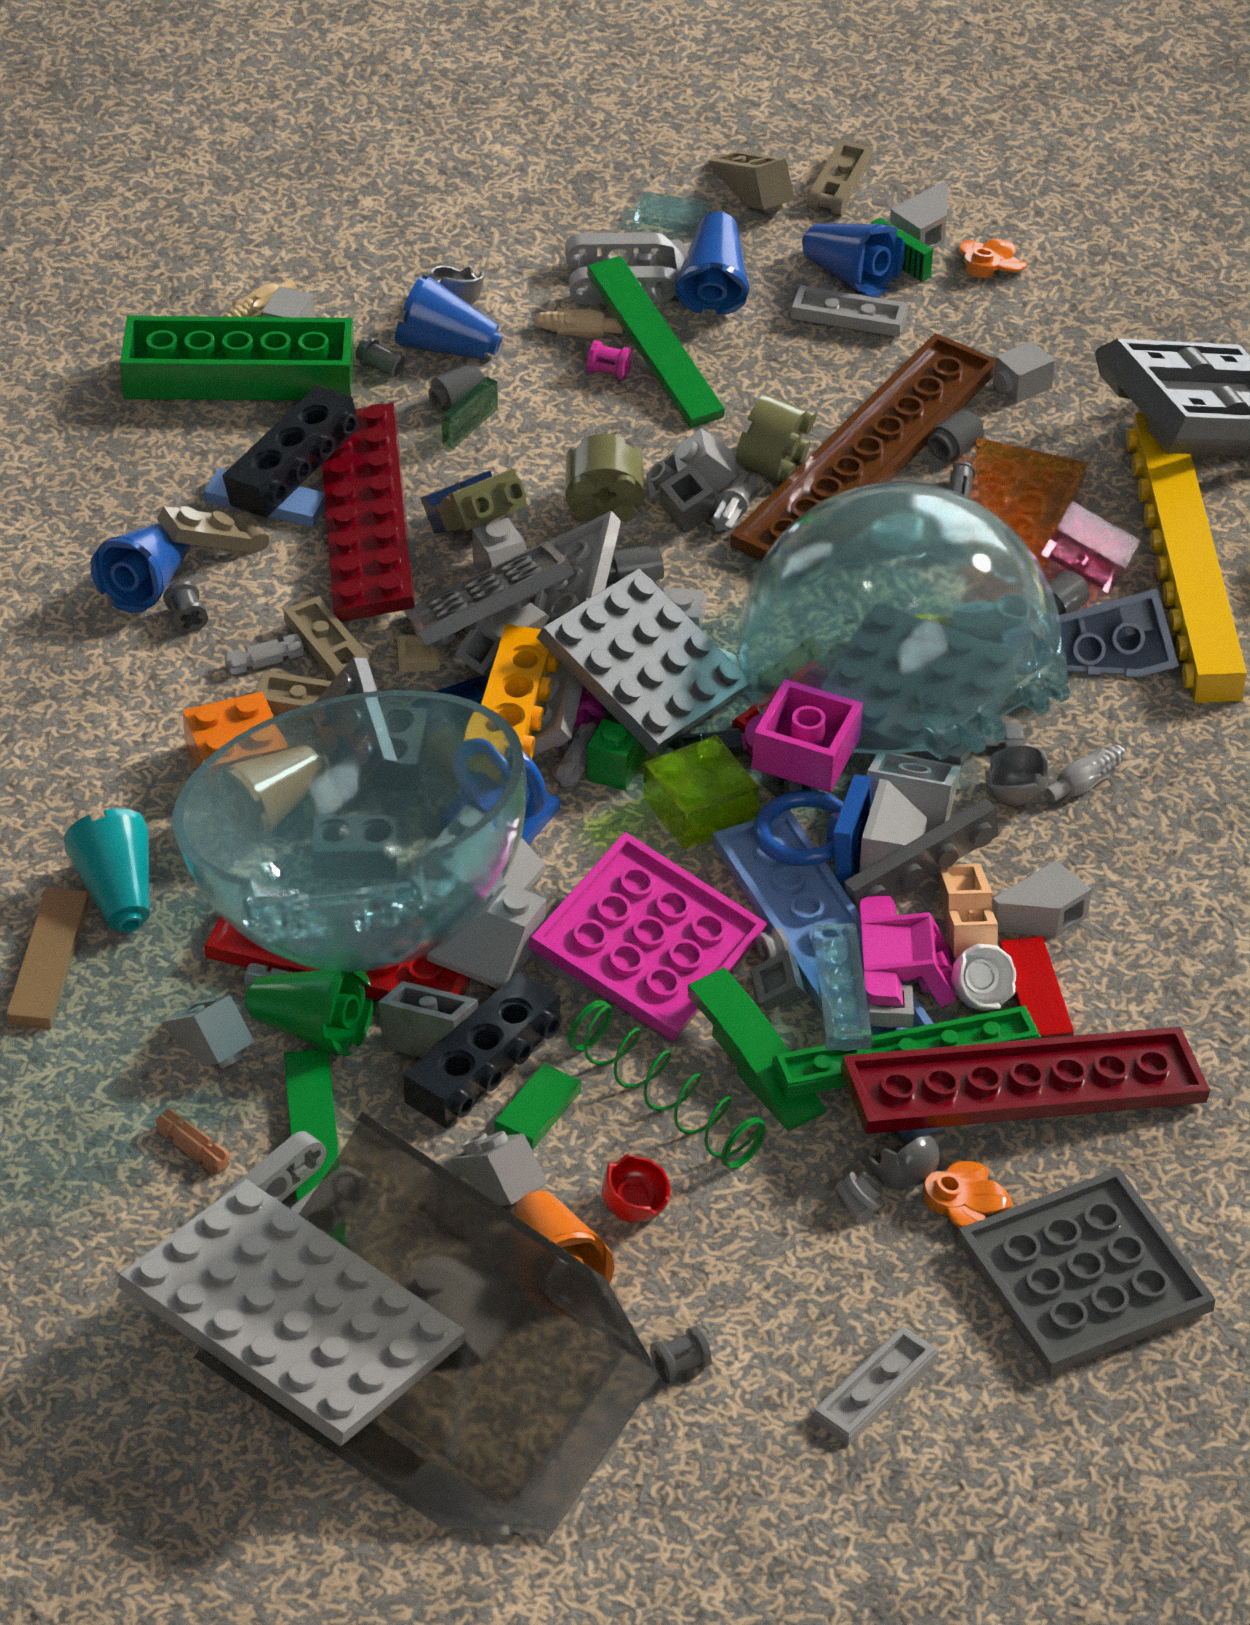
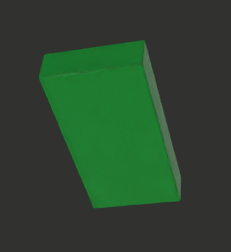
[495,1063,581,1149]

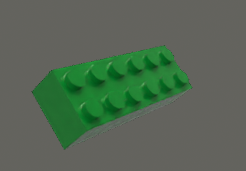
[120,316,355,400]

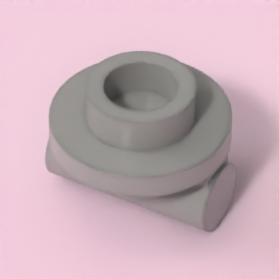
[835,1172,883,1224]

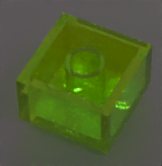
[643,735,759,849]

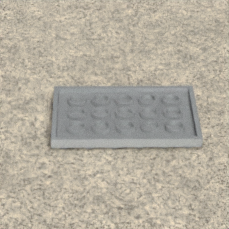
[118,1179,466,1446]

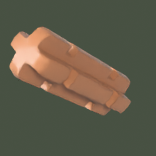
[156,1109,230,1175]

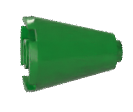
[244,967,373,1056]

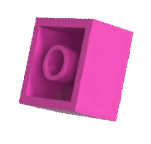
[751,679,863,793]

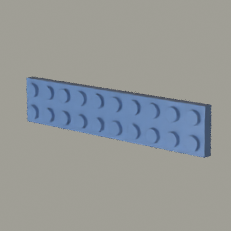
[713,810,949,1142]

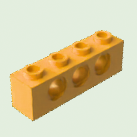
[471,624,559,777]

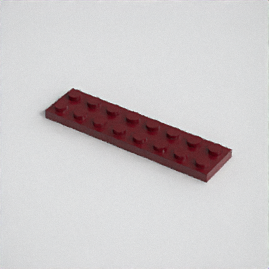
[322,402,415,622]
[840,1026,1211,1134]

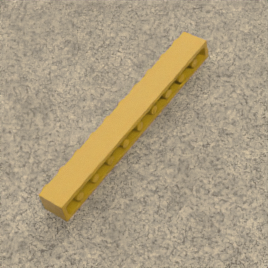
[1126,413,1247,703]

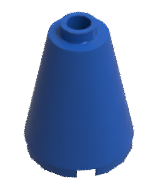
[676,211,749,315]
[802,224,905,297]
[395,275,503,360]
[91,522,191,613]

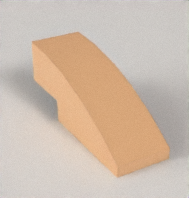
[938,864,998,958]

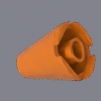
[514,1191,615,1313]

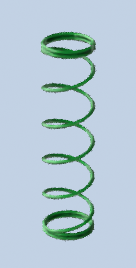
[568,1000,766,1169]

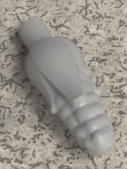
[1044,744,1126,803]

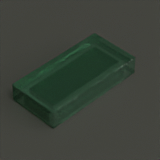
[441,377,498,449]

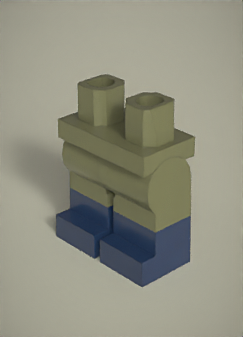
[420,469,528,534]

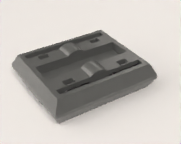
[1095,338,1250,456]

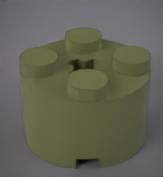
[736,394,816,483]
[565,434,644,521]

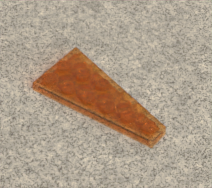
[975,437,1088,602]

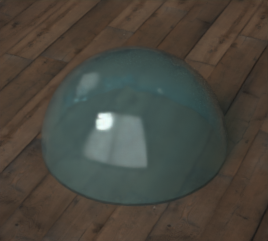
[737,481,1071,760]
[172,690,527,972]

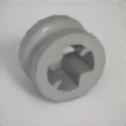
[756,927,791,962]

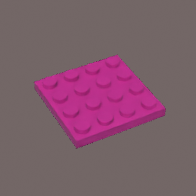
[528,832,768,1042]

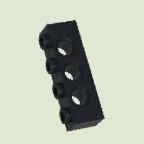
[222,385,360,518]
[403,971,561,1128]

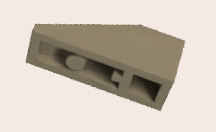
[708,150,795,213]

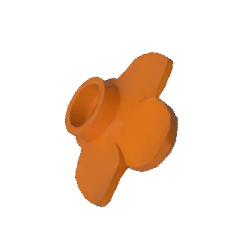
[959,239,1027,278]
[923,1161,1013,1228]

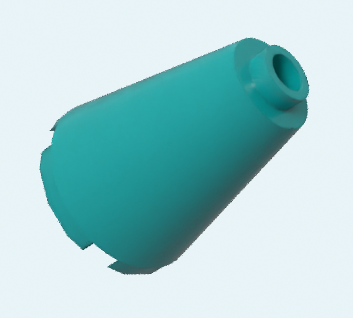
[63,808,150,933]

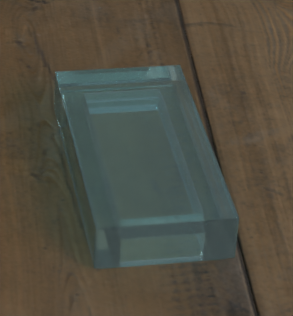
[635,191,713,232]

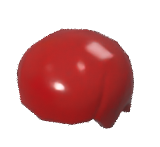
[601,1153,671,1223]

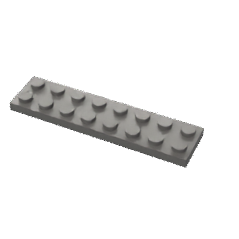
[532,511,621,758]

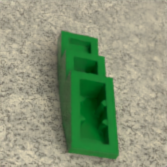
[688,967,825,1132]

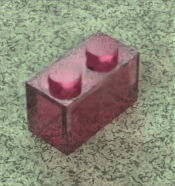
[1041,501,1140,593]

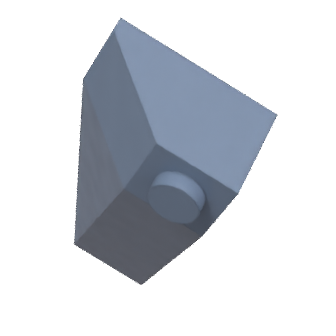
[1000,588,1179,677]

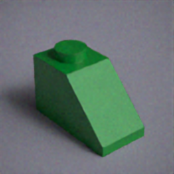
[587,719,648,791]

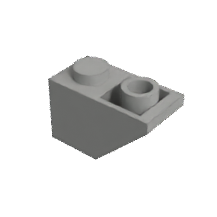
[890,182,948,249]
[646,428,738,501]
[455,602,550,678]
[992,860,1092,937]
[450,1131,548,1206]

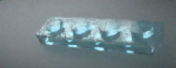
[812,923,872,1051]

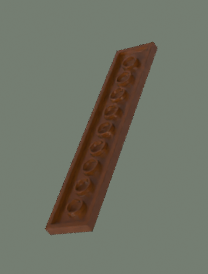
[730,333,996,576]

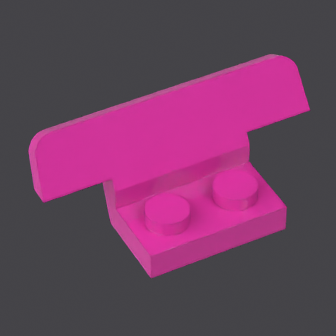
[859,896,956,1007]

